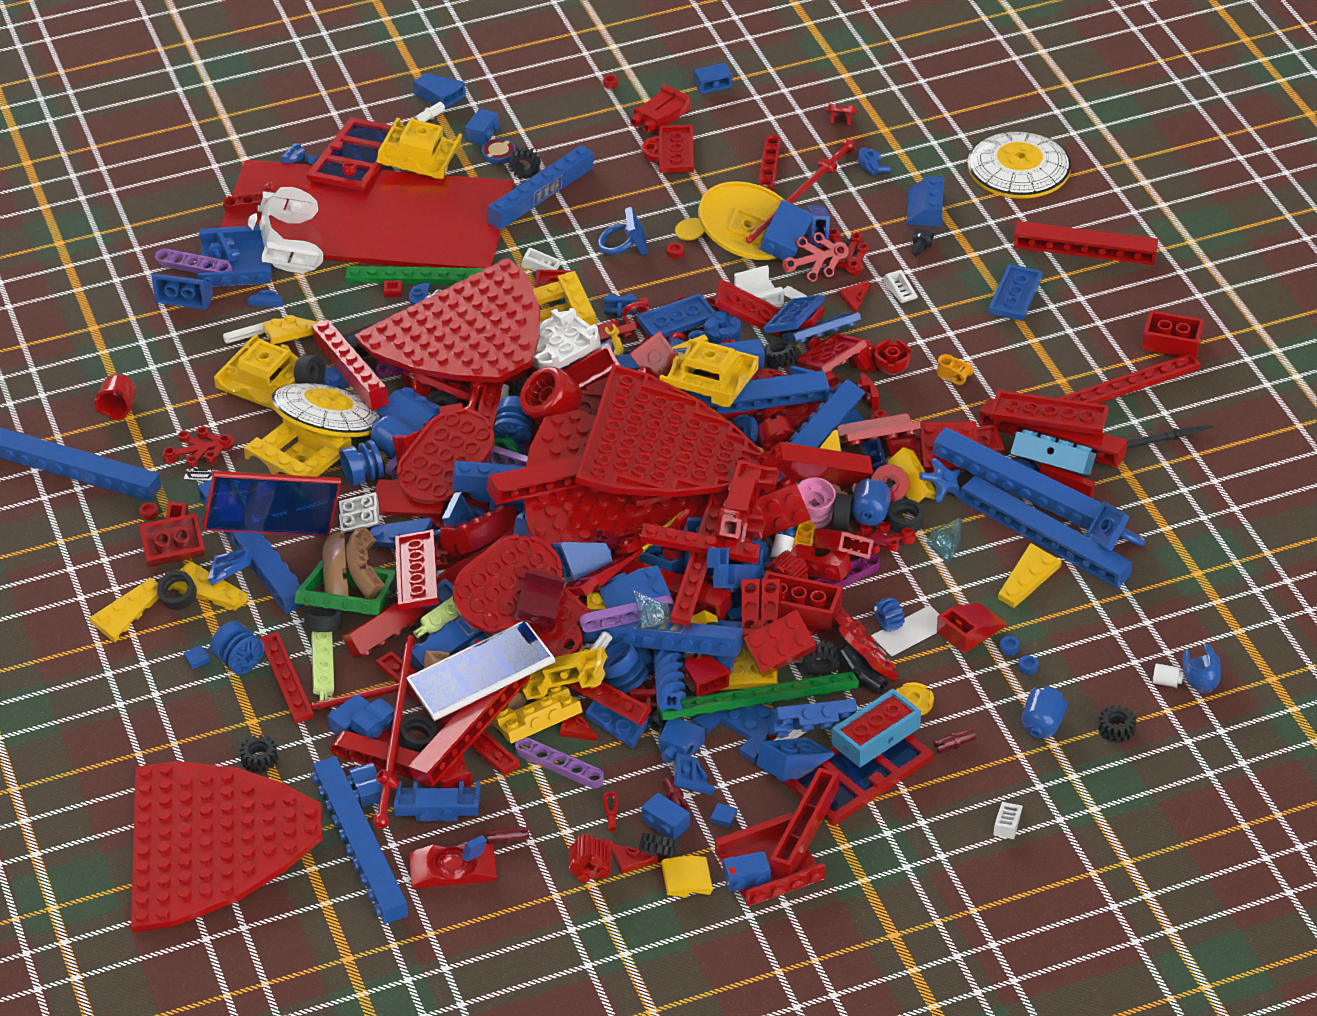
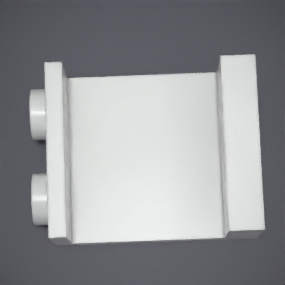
[734,265,784,306]

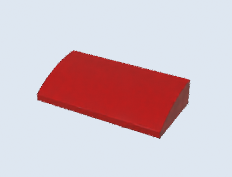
[562,344,621,390]

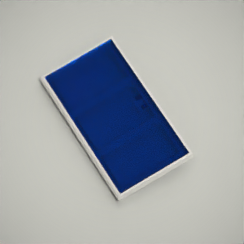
[407,621,555,721]

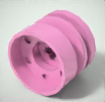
[798,477,836,529]

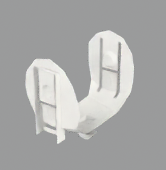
[248,187,323,273]

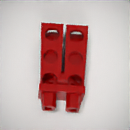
[630,84,690,134]
[741,579,782,651]

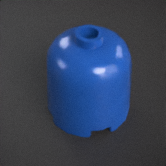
[370,415,415,459]
[851,479,891,526]
[1021,686,1069,738]

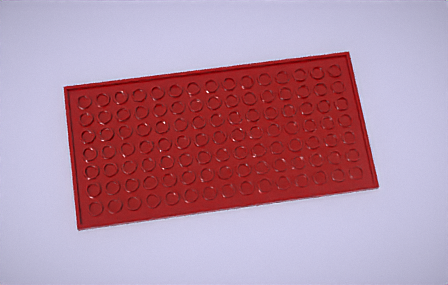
[220,160,515,268]

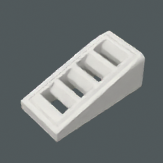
[521,248,561,270]
[883,270,918,303]
[993,802,1023,839]

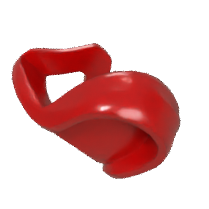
[621,297,649,329]
[402,372,432,397]

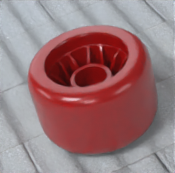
[520,366,582,425]

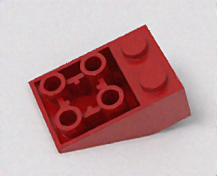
[937,602,1007,654]

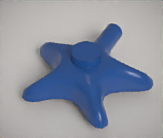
[919,458,961,503]

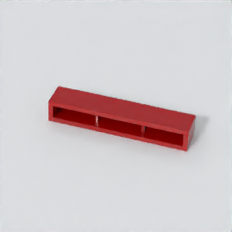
[770,767,839,878]

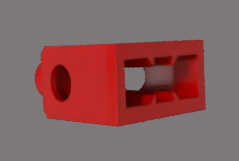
[684,655,730,697]

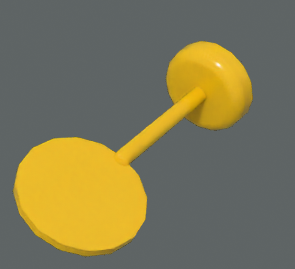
[675,218,705,241]

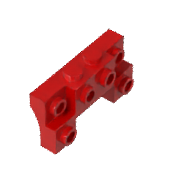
[723,460,780,539]

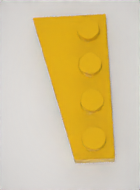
[998,543,1062,608]
[168,561,249,611]
[89,578,160,642]

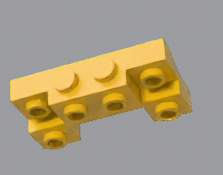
[522,647,608,700]
[492,685,582,744]

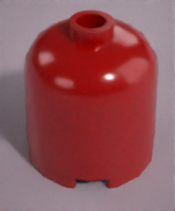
[94,374,136,420]

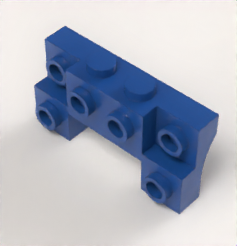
[707,548,765,592]
[767,699,857,738]
[394,781,481,822]

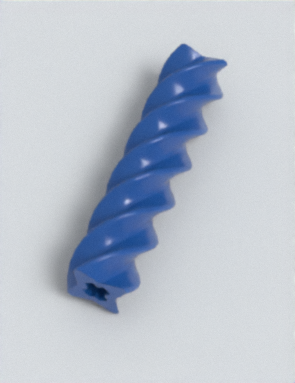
[653,649,686,711]

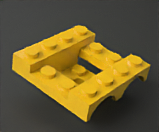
[377,117,462,179]
[533,271,597,326]
[214,334,298,410]
[660,339,759,407]
[244,418,352,490]

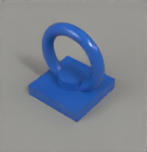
[598,207,648,256]
[422,492,475,538]
[1086,501,1146,551]

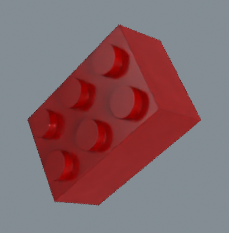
[1142,310,1204,358]
[139,513,205,568]
[743,610,816,678]

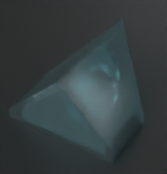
[927,518,962,565]
[633,590,671,629]

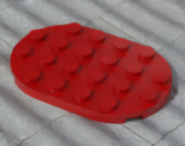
[397,409,495,504]
[453,534,562,633]

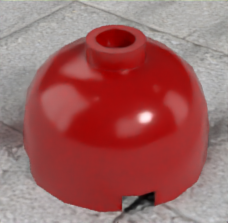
[874,340,911,375]

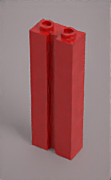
[757,442,873,488]

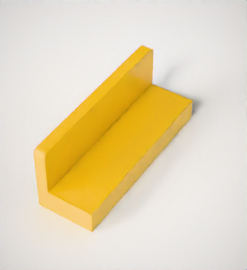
[887,448,936,503]

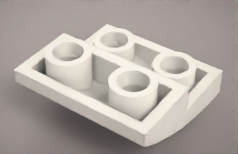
[339,492,379,533]

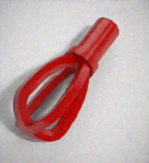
[603,791,618,832]

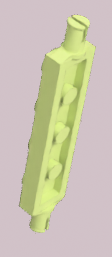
[413,596,459,638]
[311,631,334,702]

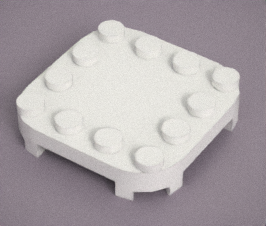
[532,308,601,370]

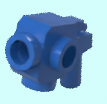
[857,147,891,176]

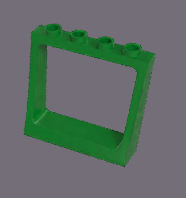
[294,560,397,615]

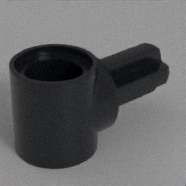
[911,228,934,257]

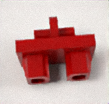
[630,684,657,714]

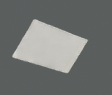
[871,605,940,656]

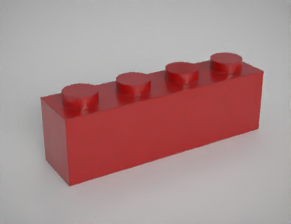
[451,504,518,555]

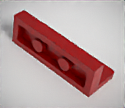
[1040,463,1095,498]

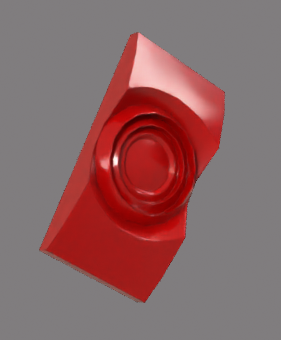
[409,841,497,889]

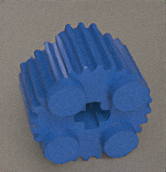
[704,311,741,344]

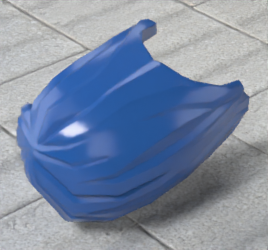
[1183,644,1221,693]

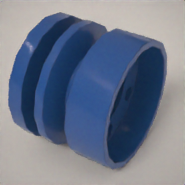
[493,396,535,445]
[339,440,384,487]
[210,621,264,674]
[603,641,649,693]

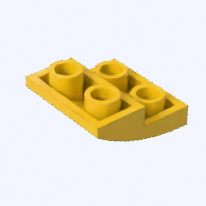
[661,856,713,898]

